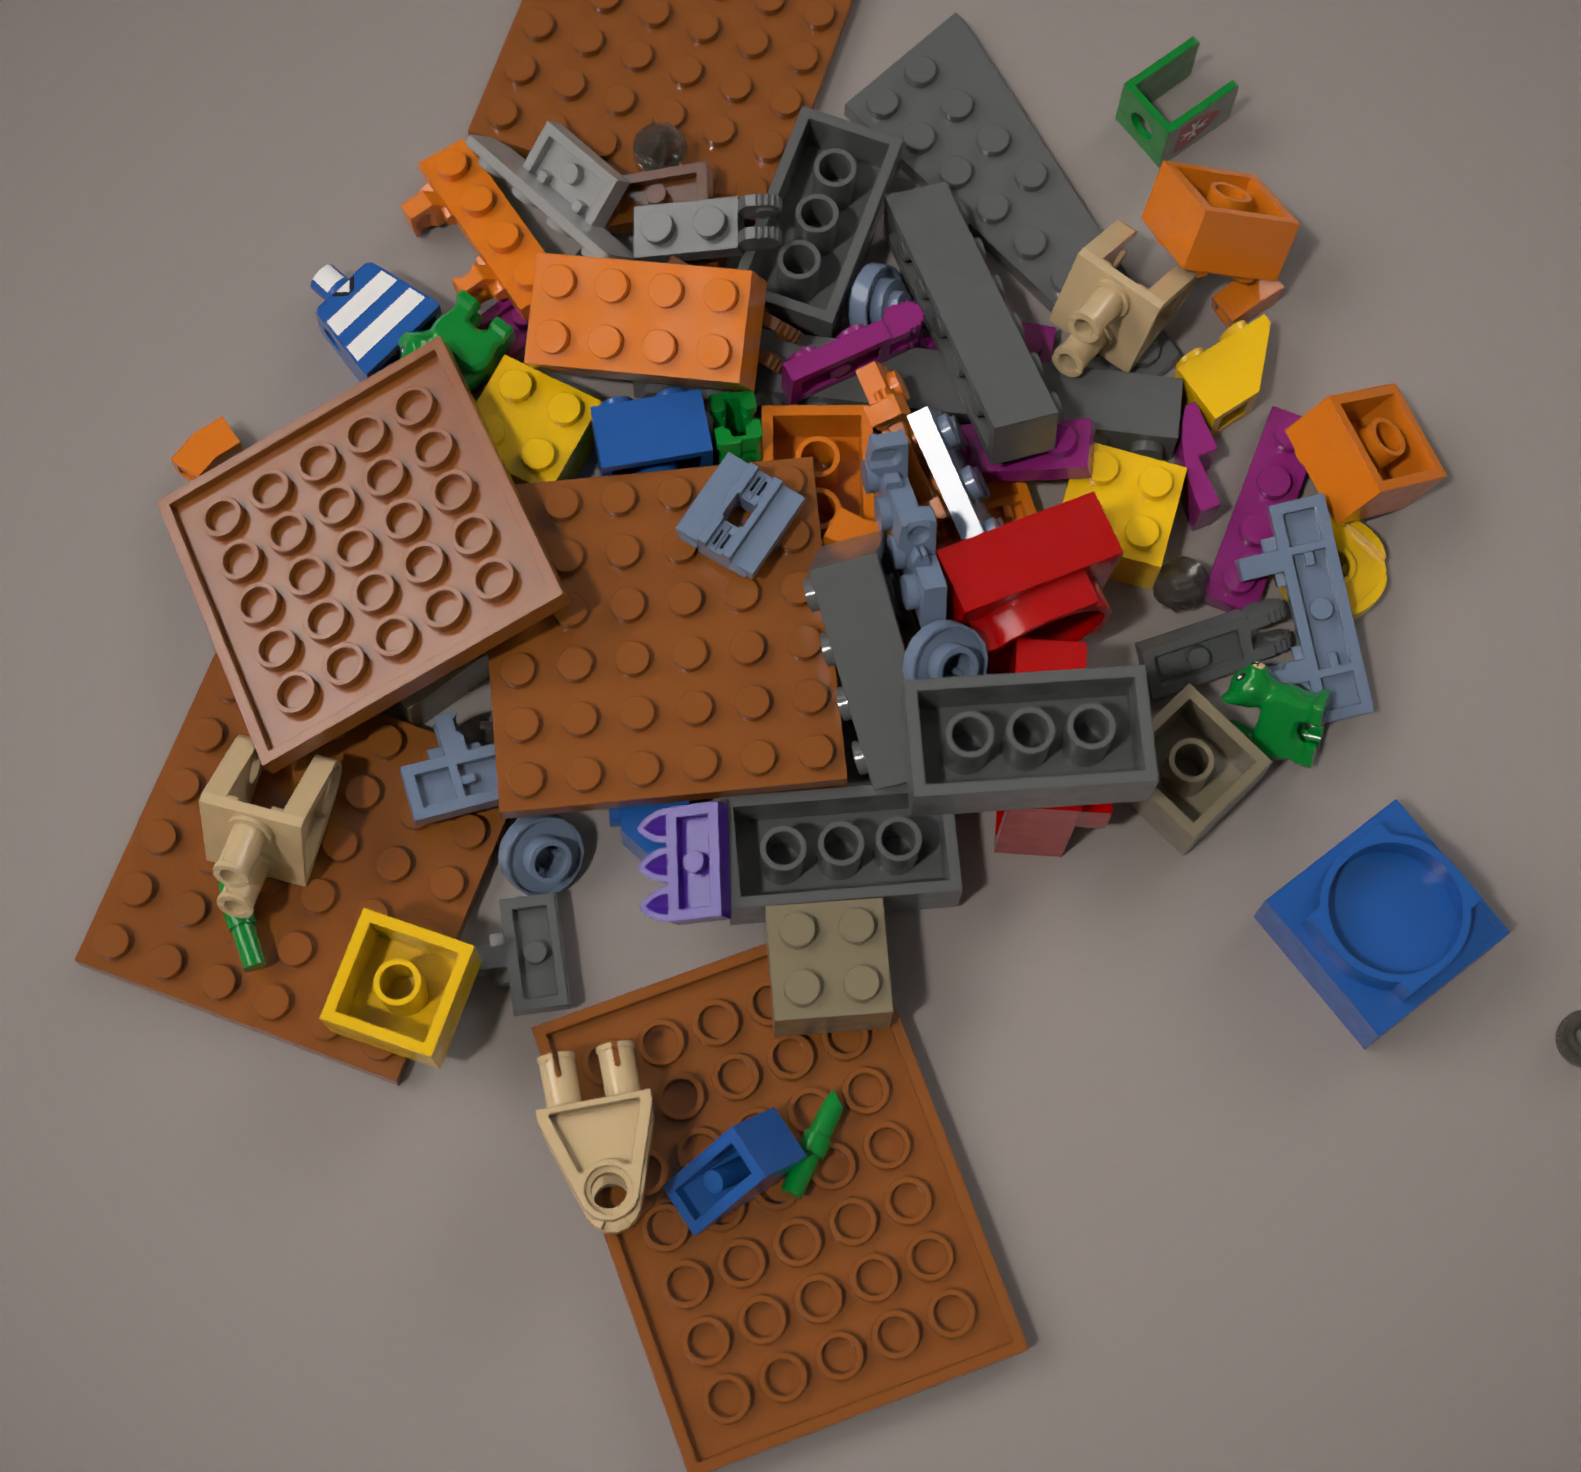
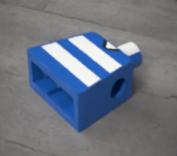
[310,262,442,382]

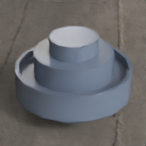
[846,262,911,326]
[902,620,988,680]
[498,814,584,896]

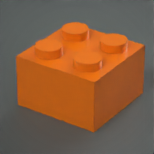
[1141,160,1300,283]
[1285,383,1447,525]

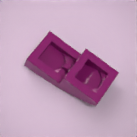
[1174,402,1221,531]

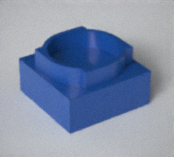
[1253,799,1510,1050]

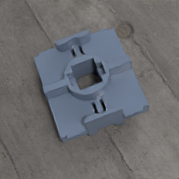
[675,452,805,580]

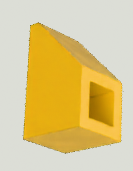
[1174,314,1271,437]

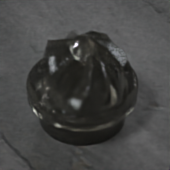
[633,122,686,171]
[1153,556,1210,614]

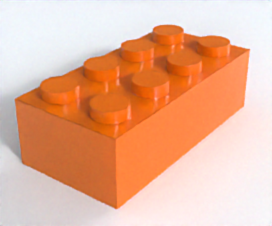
[524,252,767,392]
[761,405,875,544]

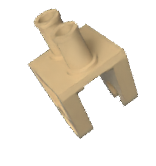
[1048,219,1199,378]
[199,734,342,918]
[536,1040,655,1234]

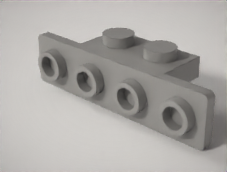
[465,121,636,261]

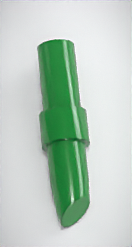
[218,881,267,972]
[780,1089,844,1200]

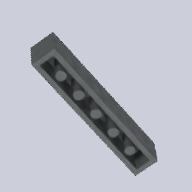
[883,182,1063,465]

